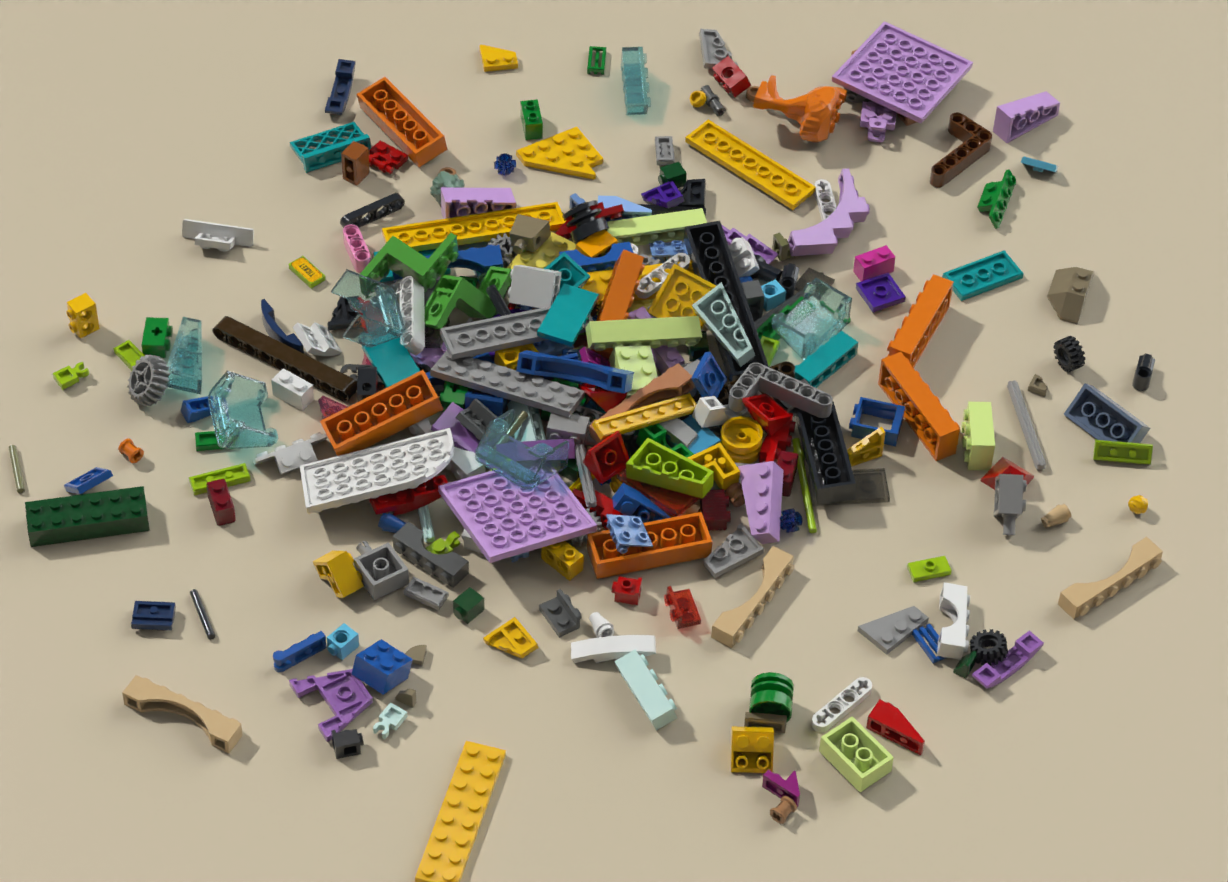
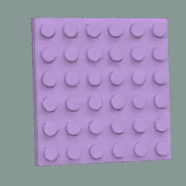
[831,21,973,123]
[438,460,597,563]

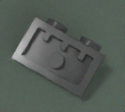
[539,589,582,637]

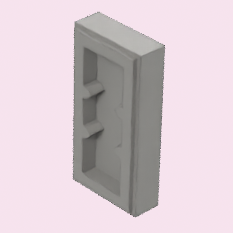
[655,136,675,166]
[404,577,449,610]

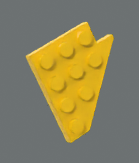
[516,127,603,180]

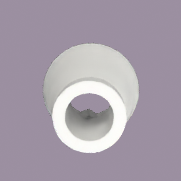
[589,612,614,638]

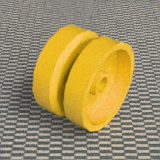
[720,416,763,464]

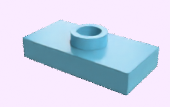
[1021,156,1058,173]

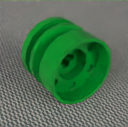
[749,672,794,723]

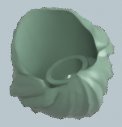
[430,171,465,205]

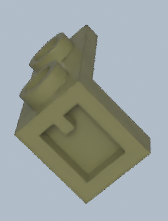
[772,232,795,261]

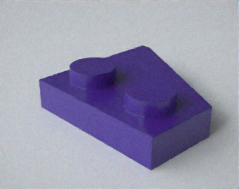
[641,181,684,208]

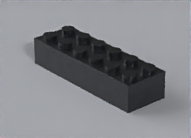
[796,401,856,505]

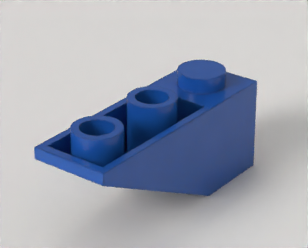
[612,483,671,523]

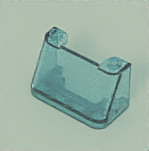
[771,278,852,360]
[208,371,279,449]

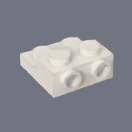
[729,237,759,277]

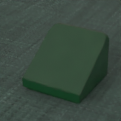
[953,651,977,678]

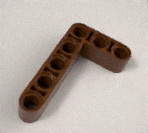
[930,112,992,188]

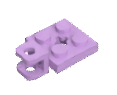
[860,101,896,142]

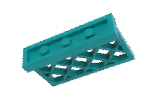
[290,122,371,173]

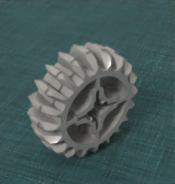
[127,355,170,406]

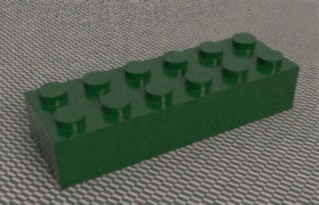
[25,486,150,547]

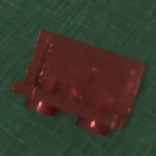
[664,586,701,629]

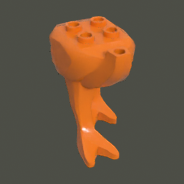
[753,75,847,142]

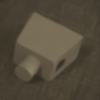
[510,214,551,254]

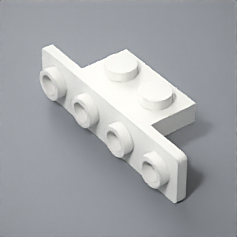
[182,219,254,252]
[253,432,328,475]

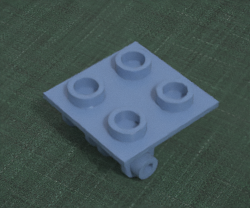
[649,240,688,264]
[606,514,653,554]

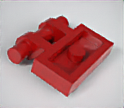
[369,140,408,174]

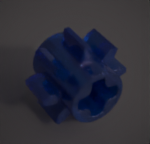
[494,153,516,175]
[780,508,803,533]

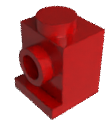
[612,576,642,606]

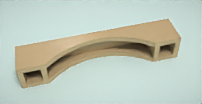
[1058,536,1163,619]
[711,546,794,648]
[122,675,243,753]

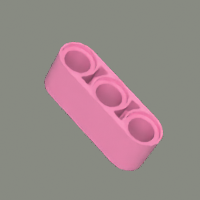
[343,224,370,273]

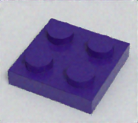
[856,273,906,312]

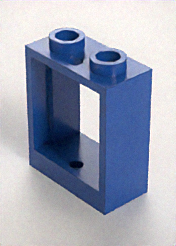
[849,397,905,447]

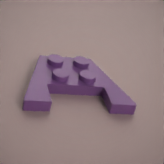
[289,669,373,742]

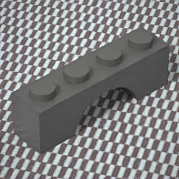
[393,522,469,588]

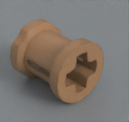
[770,796,797,824]

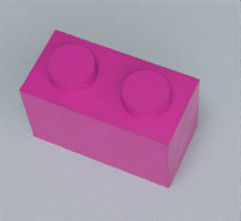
[853,245,896,281]

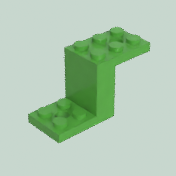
[359,233,459,296]
[424,266,512,329]

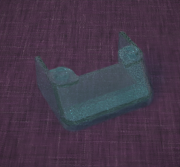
[331,269,405,347]
[475,409,569,489]

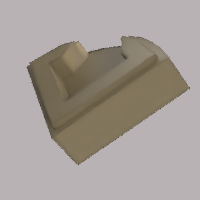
[1028,374,1047,397]
[405,645,427,665]
[395,689,416,708]

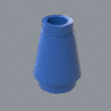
[378,512,406,533]

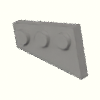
[699,29,738,69]
[704,523,764,578]
[857,606,929,655]

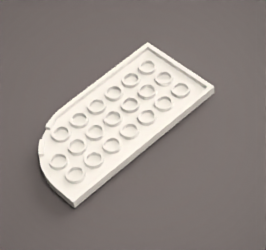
[300,428,455,514]

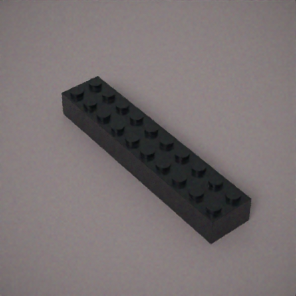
[684,221,769,382]

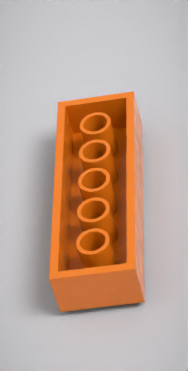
[357,77,448,167]
[587,249,645,359]
[887,274,954,368]
[878,352,960,461]
[320,370,443,456]
[587,512,712,579]

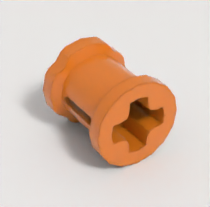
[118,438,144,463]

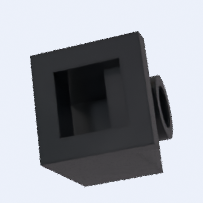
[331,729,364,759]

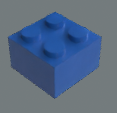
[352,639,413,694]

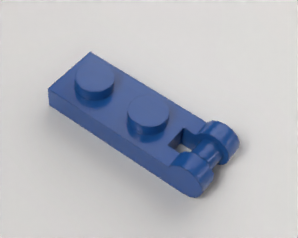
[273,631,327,672]

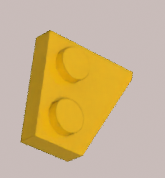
[479,45,518,72]
[847,427,885,467]
[483,617,539,659]

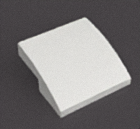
[293,322,342,356]

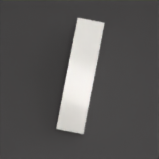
[571,635,656,663]

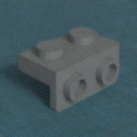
[456,399,503,443]

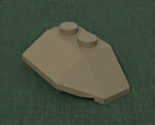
[1047,267,1094,324]

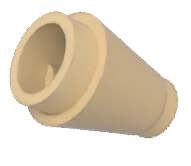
[1041,504,1072,528]

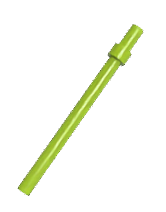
[792,438,817,533]

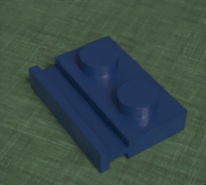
[131,601,176,631]

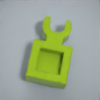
[53,362,89,390]

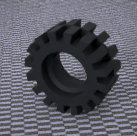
[1053,336,1086,372]
[970,629,1008,666]

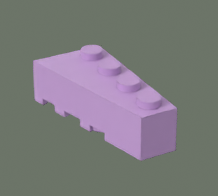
[993,91,1060,143]
[441,187,516,219]
[738,461,783,544]

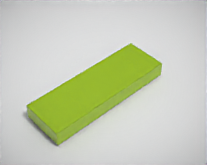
[1093,440,1153,465]
[189,463,251,496]

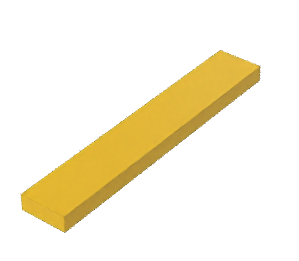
[592,393,697,440]

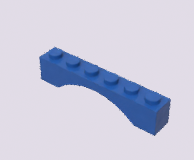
[392,245,503,283]
[516,350,634,393]

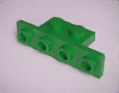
[977,169,1016,229]

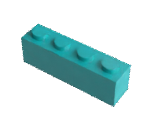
[795,330,859,388]

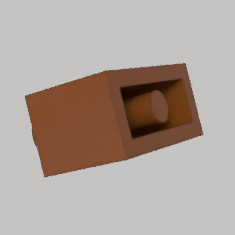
[341,141,370,186]

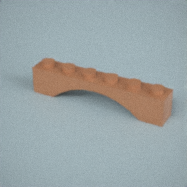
[589,363,694,444]

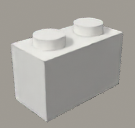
[271,369,314,411]

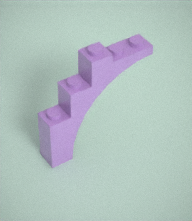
[788,168,870,256]

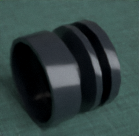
[562,200,610,245]

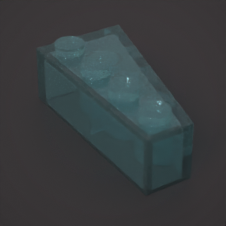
[620,47,651,115]
[167,317,202,395]

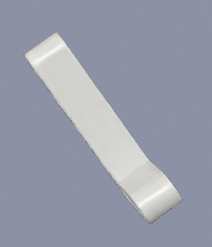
[370,276,425,355]

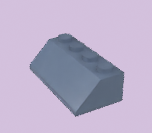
[1064,383,1150,443]

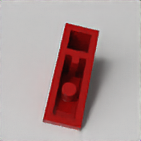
[866,699,925,755]

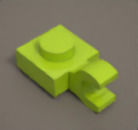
[425,531,461,554]

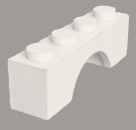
[692,391,762,428]
[937,582,970,660]

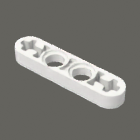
[814,179,837,221]
[635,253,690,298]
[812,677,872,733]

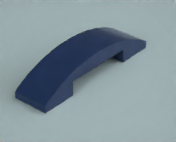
[325,59,356,115]
[261,299,304,354]

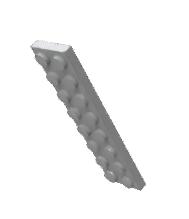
[440,306,593,360]
[430,350,585,418]

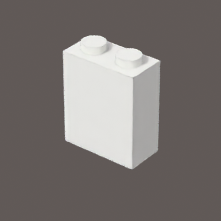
[508,265,562,308]

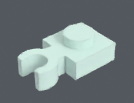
[373,702,408,739]

